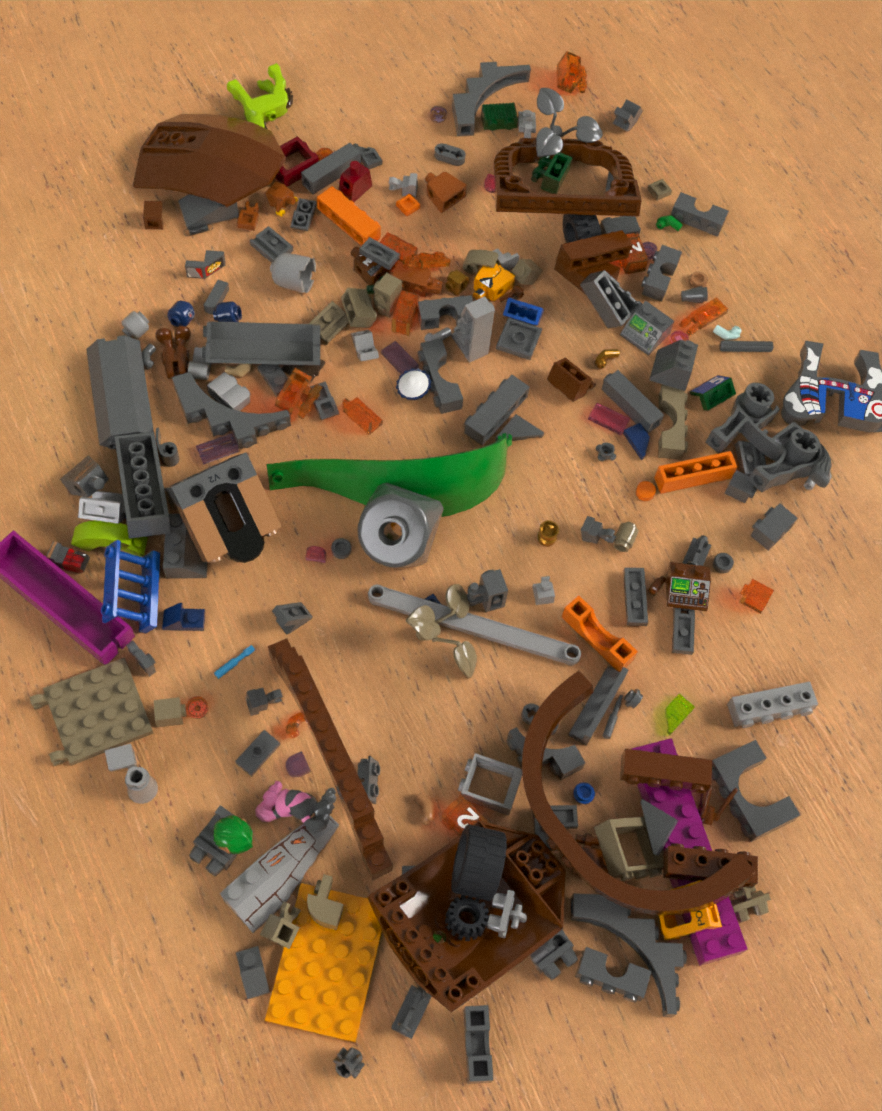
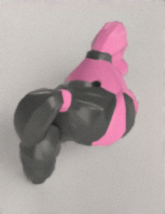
[255,781,337,832]

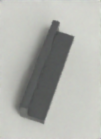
[568,666,629,746]

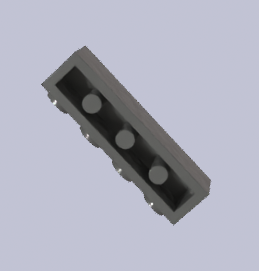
[464,375,530,446]

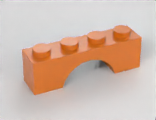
[561,595,638,672]

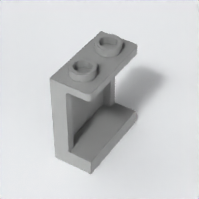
[78,490,126,524]

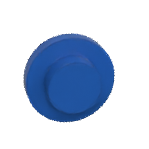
[573,783,595,804]

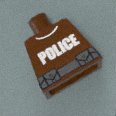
[351,246,395,288]

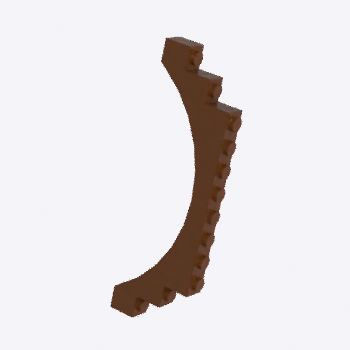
[268,638,393,880]

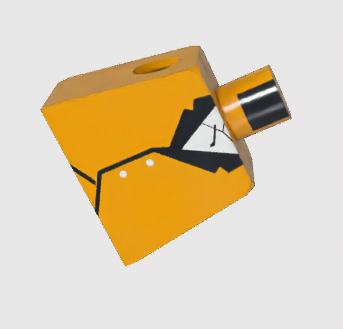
[473,263,515,301]

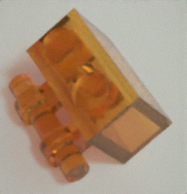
[557,51,587,93]
[275,368,322,419]

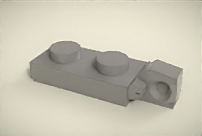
[518,110,536,138]

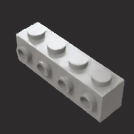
[727,682,818,728]

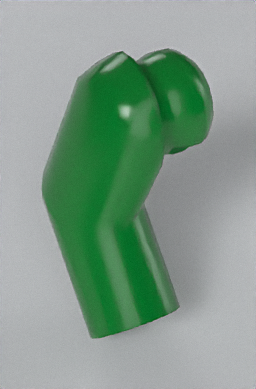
[656,215,683,232]

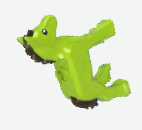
[227,63,293,129]

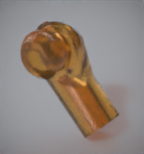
[285,712,305,739]

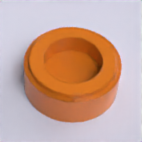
[636,481,656,501]

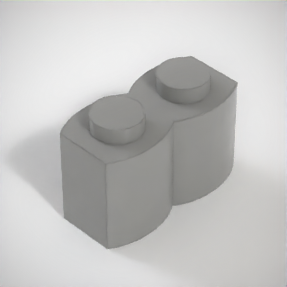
[207,372,250,411]

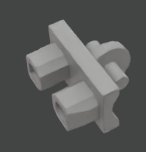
[487,890,527,938]

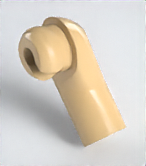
[225,364,252,377]

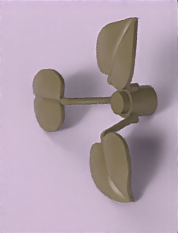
[406,584,477,678]

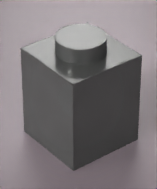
[724,470,757,503]

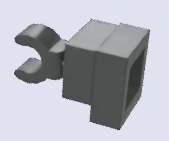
[581,516,616,544]
[245,688,283,716]

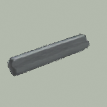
[719,341,774,352]

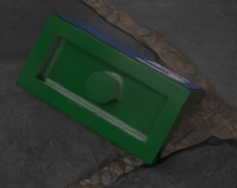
[690,375,736,411]

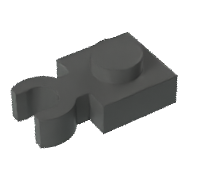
[126,640,156,677]

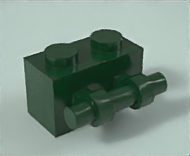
[531,152,572,194]

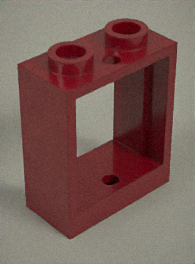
[275,136,319,187]

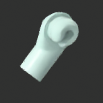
[713,325,742,340]

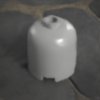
[270,253,316,293]

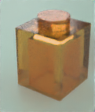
[739,579,774,614]

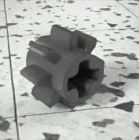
[333,1047,365,1079]

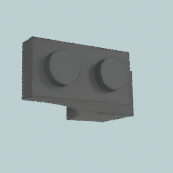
[507,727,585,780]

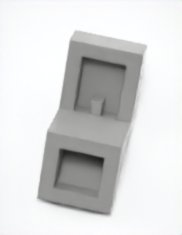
[351,330,379,361]

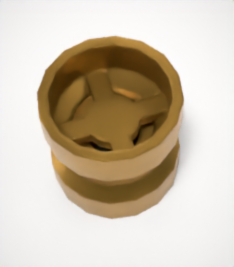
[537,520,559,547]

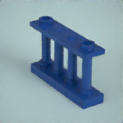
[101,540,160,633]

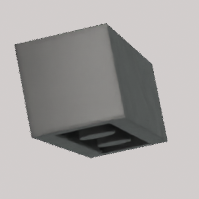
[204,280,229,315]

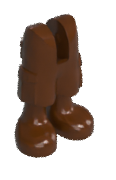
[155,326,191,379]

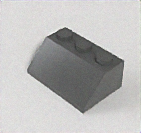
[649,339,698,391]
[163,514,208,579]

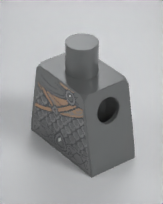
[60,456,109,497]

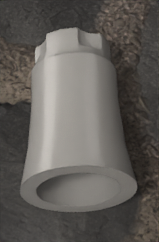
[125,766,158,804]

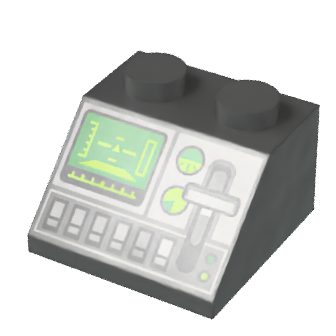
[620,301,674,356]

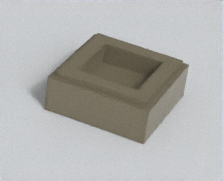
[648,179,672,201]

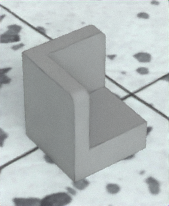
[493,249,519,271]
[105,744,138,772]

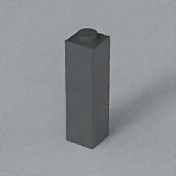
[301,143,361,194]
[602,370,664,434]

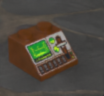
[665,562,711,611]

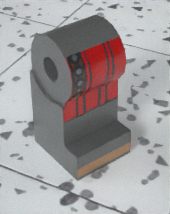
[46,541,90,573]

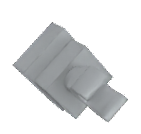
[389,173,418,197]
[532,576,555,605]

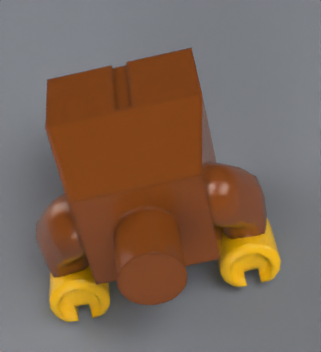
[265,182,298,217]

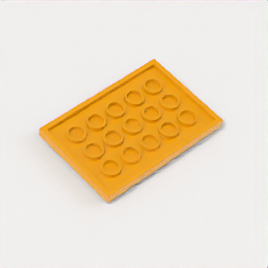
[265,883,382,1043]

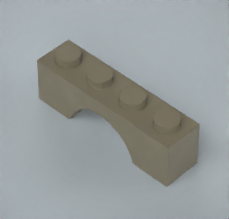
[658,384,688,460]

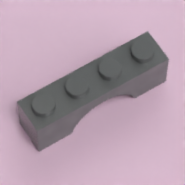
[418,338,463,414]

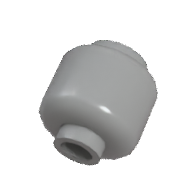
[122,311,149,339]

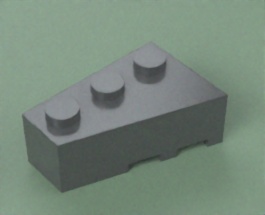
[580,270,642,328]

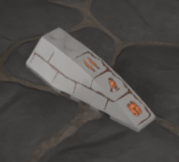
[220,815,339,933]

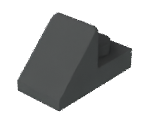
[272,602,313,634]
[236,946,270,999]

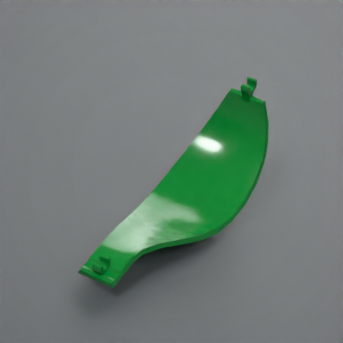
[266,433,512,517]

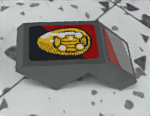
[185,250,226,279]

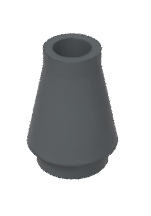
[681,286,708,304]

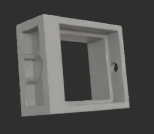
[458,753,522,815]

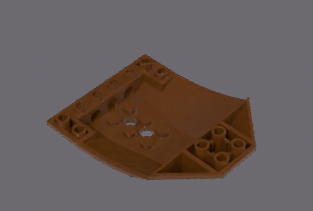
[133,114,286,208]
[367,820,566,1013]

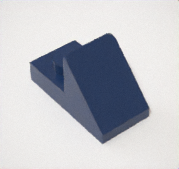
[162,603,205,631]

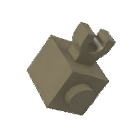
[260,901,301,949]

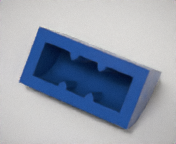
[503,298,544,326]

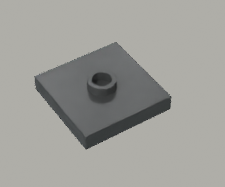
[496,318,542,360]

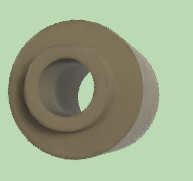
[613,522,639,552]

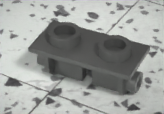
[683,535,711,566]
[358,756,380,804]
[391,985,432,1039]

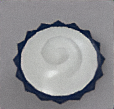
[396,368,431,400]

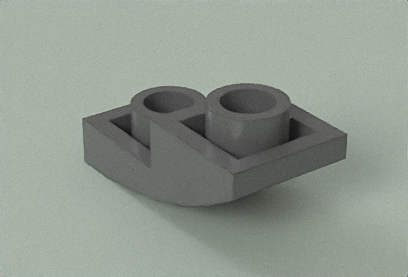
[290,198,317,231]

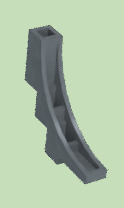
[452,62,531,137]
[172,372,291,449]
[570,893,687,1017]

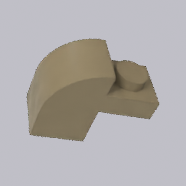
[307,874,344,930]

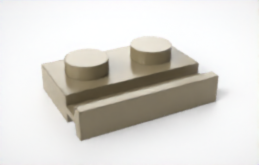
[309,301,349,345]

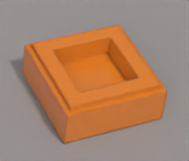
[396,194,420,216]

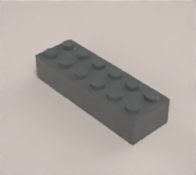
[114,432,170,538]

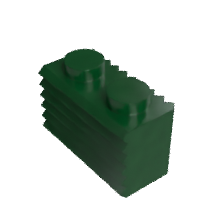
[481,102,518,131]

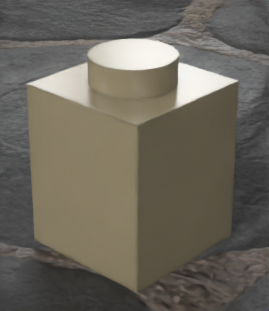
[510,259,543,285]
[154,697,187,727]

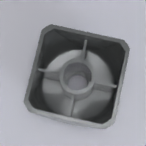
[357,482,444,568]

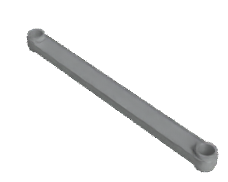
[368,584,581,666]

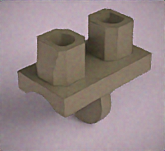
[731,886,771,922]

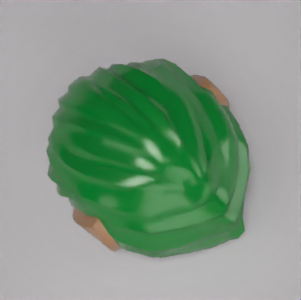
[213,815,253,854]

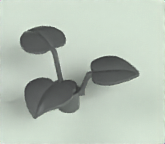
[536,88,603,157]

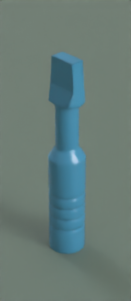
[214,645,255,679]

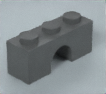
[671,192,729,237]
[641,245,682,302]
[417,295,473,330]
[575,947,651,1003]
[463,1005,493,1084]

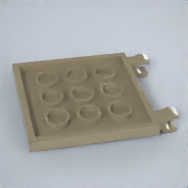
[30,657,153,766]

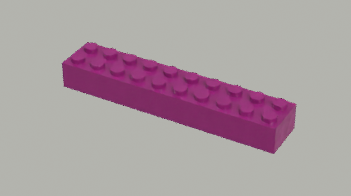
[632,738,748,966]

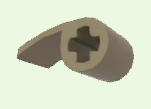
[462,250,499,274]

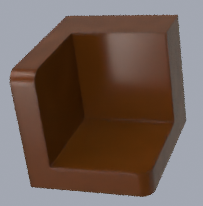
[143,201,164,230]

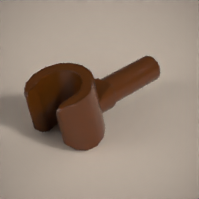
[499,285,524,302]

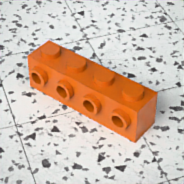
[317,186,381,246]
[654,451,737,494]

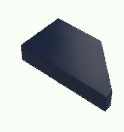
[623,423,650,460]

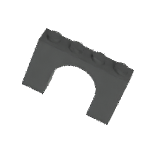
[712,740,800,842]

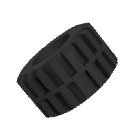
[563,214,601,243]

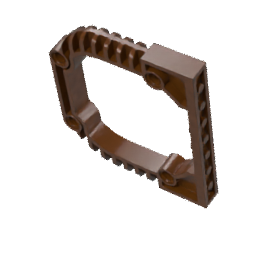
[494,138,642,217]

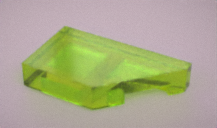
[665,693,695,735]

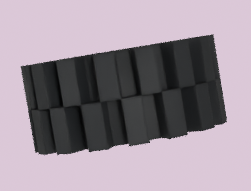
[445,895,489,941]

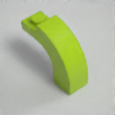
[71,520,148,557]

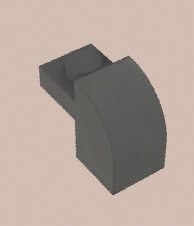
[613,99,643,131]

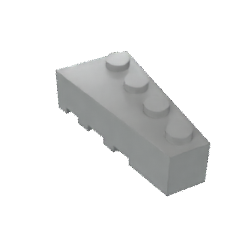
[451,296,495,363]

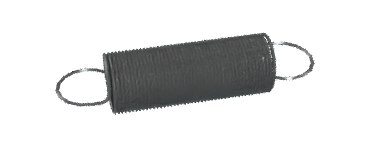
[184,224,213,236]

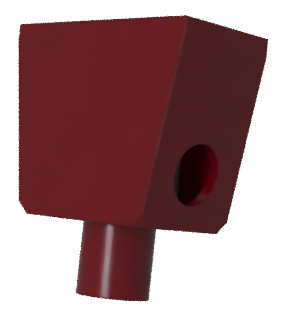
[338,161,372,202]

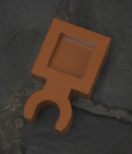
[237,201,259,231]

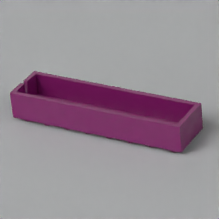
[0,530,135,665]

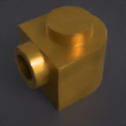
[445,270,470,296]

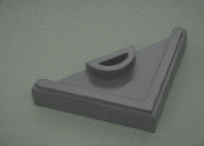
[495,414,544,441]
[641,799,679,856]

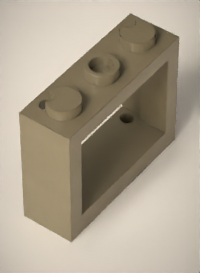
[594,817,664,881]

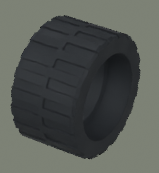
[451,824,507,901]

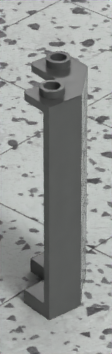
[202,321,320,365]
[86,335,154,449]

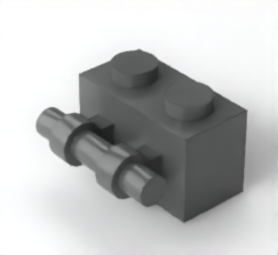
[467,569,508,612]

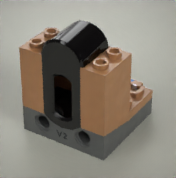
[164,452,282,564]

